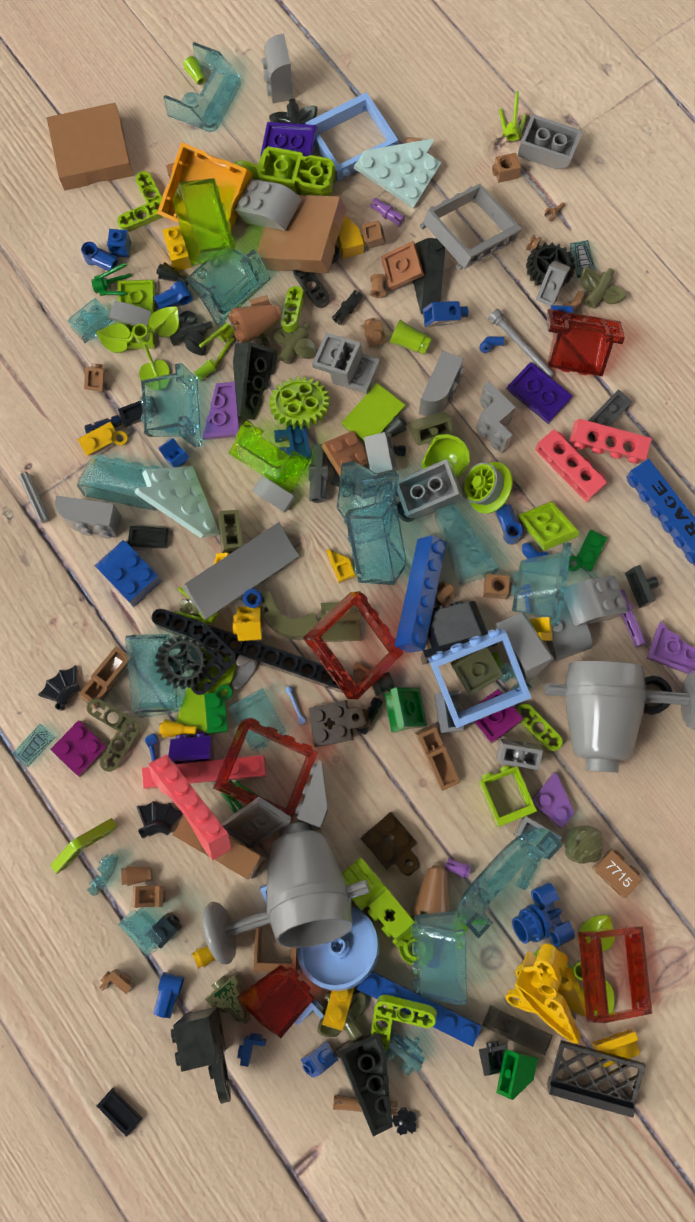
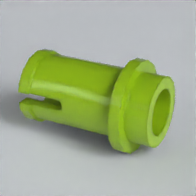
[194,359,218,381]

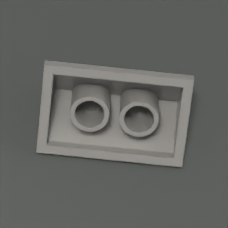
[496,612,554,684]

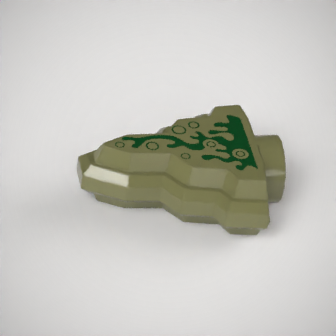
[205,972,251,1024]

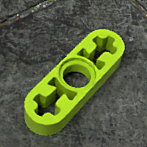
[280,286,305,333]
[516,704,563,752]

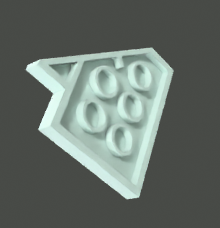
[354,139,441,208]
[135,466,219,538]

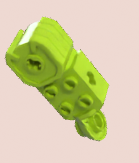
[234,146,336,196]
[342,857,433,966]

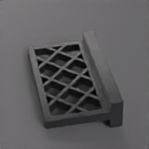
[547,1040,646,1118]

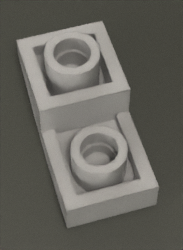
[109,301,151,327]
[252,475,295,513]

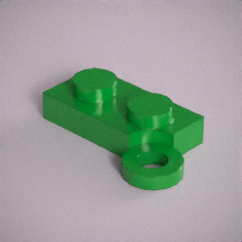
[565,529,607,572]
[204,684,233,734]

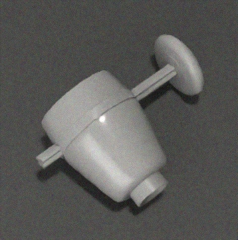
[545,661,695,773]
[203,822,370,964]

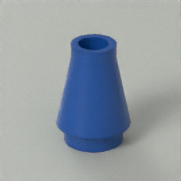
[243,589,262,608]

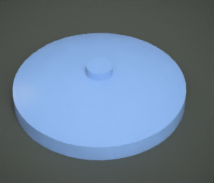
[297,906,380,991]

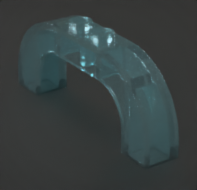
[457,828,563,939]

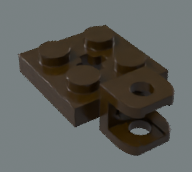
[308,700,370,748]
[360,812,420,876]

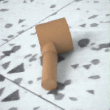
[544,202,565,222]

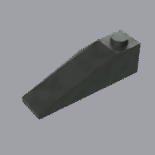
[412,238,445,315]
[233,342,277,420]
[336,1033,393,1137]

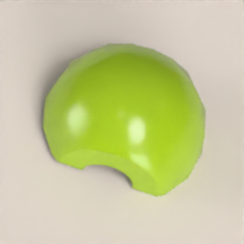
[421,434,470,479]

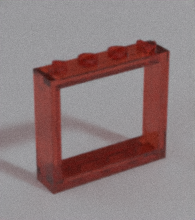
[303,591,404,699]
[213,718,318,820]
[578,926,652,1023]

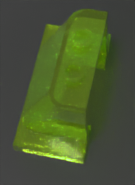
[229,421,311,493]

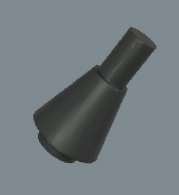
[156,262,190,286]
[384,416,407,438]

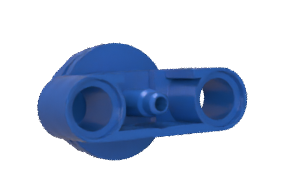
[512,882,575,947]

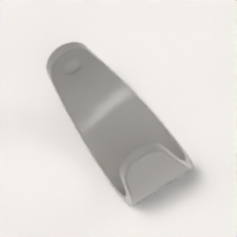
[232,655,257,689]

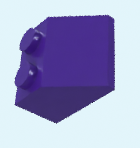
[168,733,214,764]

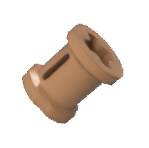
[370,273,386,298]

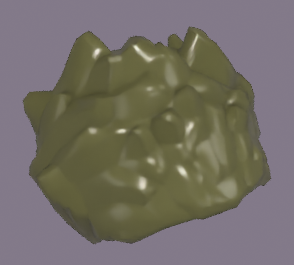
[565,825,604,864]

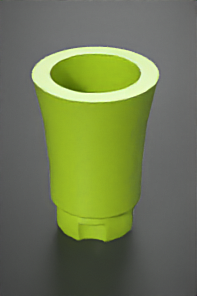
[389,319,432,355]

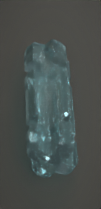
[516,850,542,890]

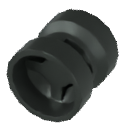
[370,672,395,697]

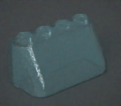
[77,454,160,511]
[344,501,406,585]
[125,634,182,718]
[411,911,467,1005]

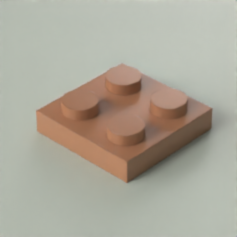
[381,241,424,290]
[321,431,369,478]

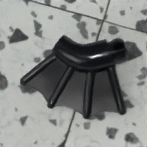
[38,665,80,711]
[137,801,183,839]

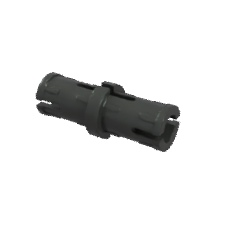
[332,290,363,325]

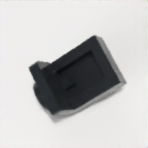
[146,913,182,949]
[479,1041,508,1076]

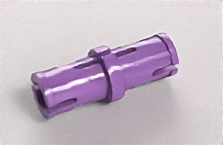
[370,197,405,227]

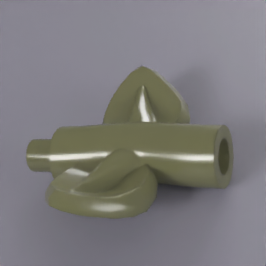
[581,268,627,308]
[274,322,318,364]
[317,991,367,1041]

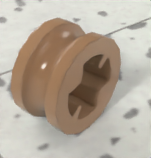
[526,234,542,250]

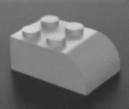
[262,33,293,103]
[518,114,582,169]
[235,179,302,231]
[419,350,465,416]
[394,459,465,518]
[55,496,121,539]
[561,576,629,626]
[533,594,592,662]

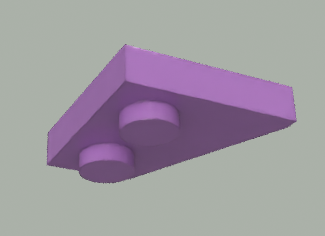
[532,772,574,829]

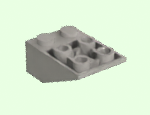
[295,760,328,829]

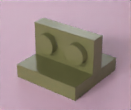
[321,602,361,642]
[450,647,504,696]

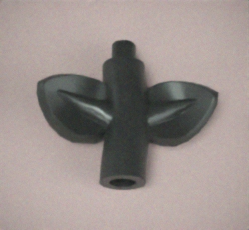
[269,98,318,124]
[170,311,213,356]

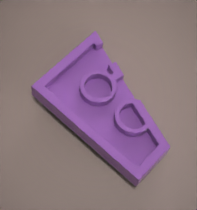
[202,382,240,440]
[646,622,695,674]

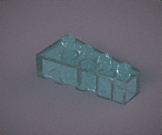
[434,504,499,586]

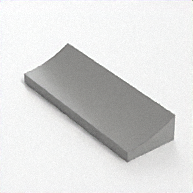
[182,522,299,620]

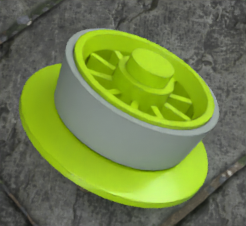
[463,462,513,514]

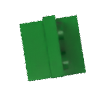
[384,687,427,733]

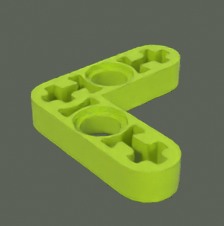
[117,171,163,232]
[50,818,118,874]
[371,995,437,1051]

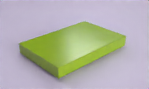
[341,383,405,443]
[518,501,579,551]

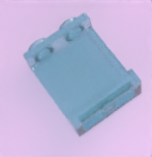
[228,688,287,752]
[118,907,162,956]

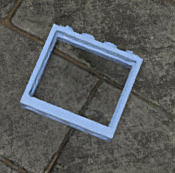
[306,92,398,182]
[428,628,531,728]

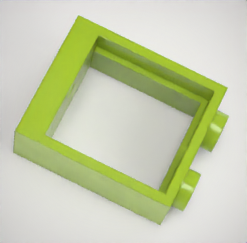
[478,765,537,827]

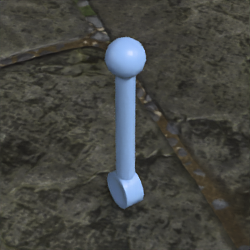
[285,686,306,725]

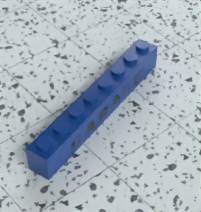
[626,459,695,566]

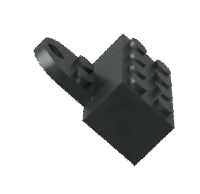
[171,1007,231,1104]

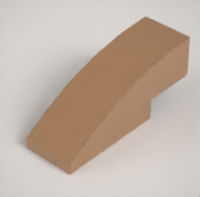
[79,647,132,709]
[415,724,460,791]

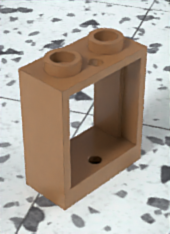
[253,924,297,973]

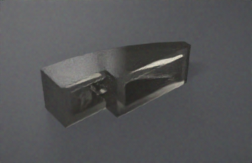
[482,1005,553,1055]

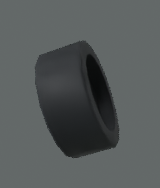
[643,676,672,715]

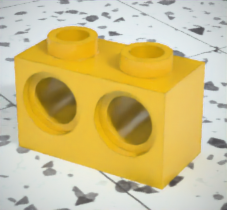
[162,225,192,272]
[233,605,263,641]

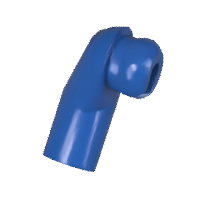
[479,336,504,353]
[522,542,549,562]

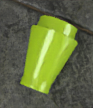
[183,56,206,85]

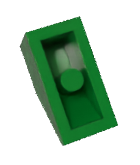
[496,1049,538,1100]

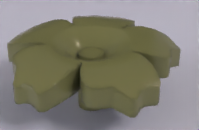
[180,598,199,616]

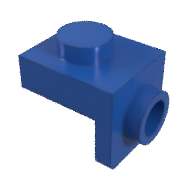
[158,438,190,467]
[237,1033,267,1067]
[301,1041,339,1078]

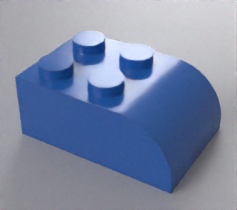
[94,540,162,607]

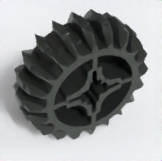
[526,242,575,288]
[154,636,208,690]

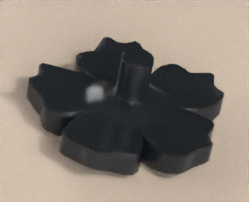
[392,1107,418,1135]

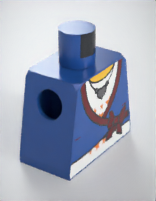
[423,301,469,327]

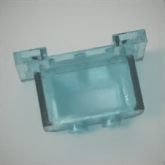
[186,244,271,326]
[140,363,202,447]
[336,461,399,544]
[511,542,572,626]

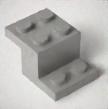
[312,332,381,394]
[476,381,516,453]

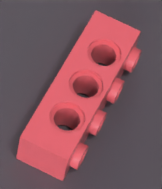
[569,419,652,464]
[535,429,607,502]

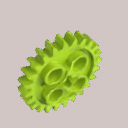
[269,376,330,430]

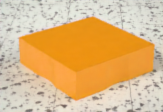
[157,142,253,243]

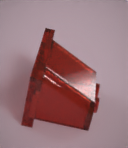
[546,309,625,377]

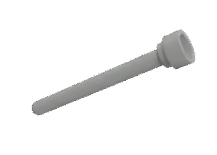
[488,309,554,377]

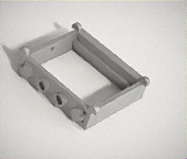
[420,184,522,271]

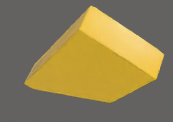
[326,549,356,583]

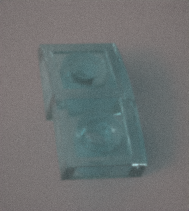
[87,854,118,896]

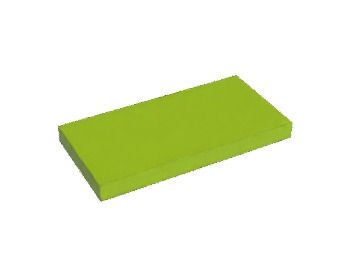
[117,280,155,350]
[176,648,237,734]

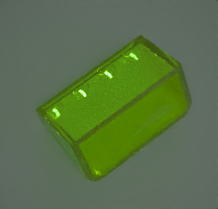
[173,178,236,265]

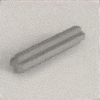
[19,472,50,523]

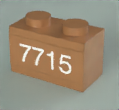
[591,850,642,898]

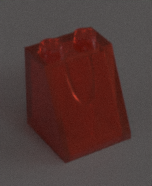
[237,965,314,1039]

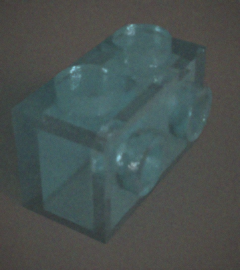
[67,298,113,343]

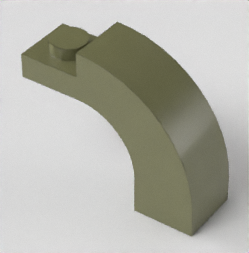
[262,591,322,640]

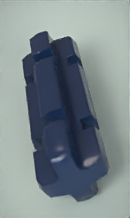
[84,415,122,434]

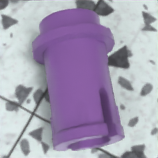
[444,858,471,878]

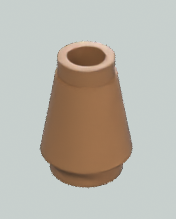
[121,866,151,887]

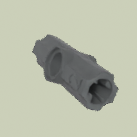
[309,444,329,503]

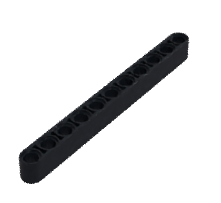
[152,609,354,694]

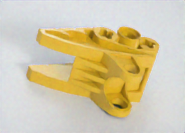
[505,944,589,1044]

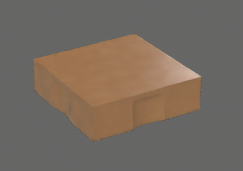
[47,102,133,191]
[255,195,347,273]
[173,816,266,879]

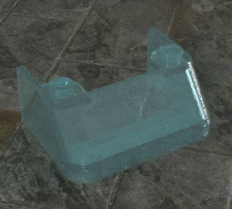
[163,42,241,132]

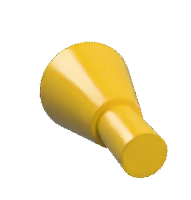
[159,719,197,738]

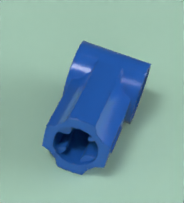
[81,242,119,271]
[154,281,193,310]
[495,504,523,545]
[153,972,184,1019]

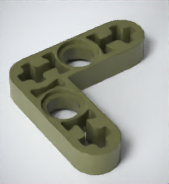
[86,698,140,772]

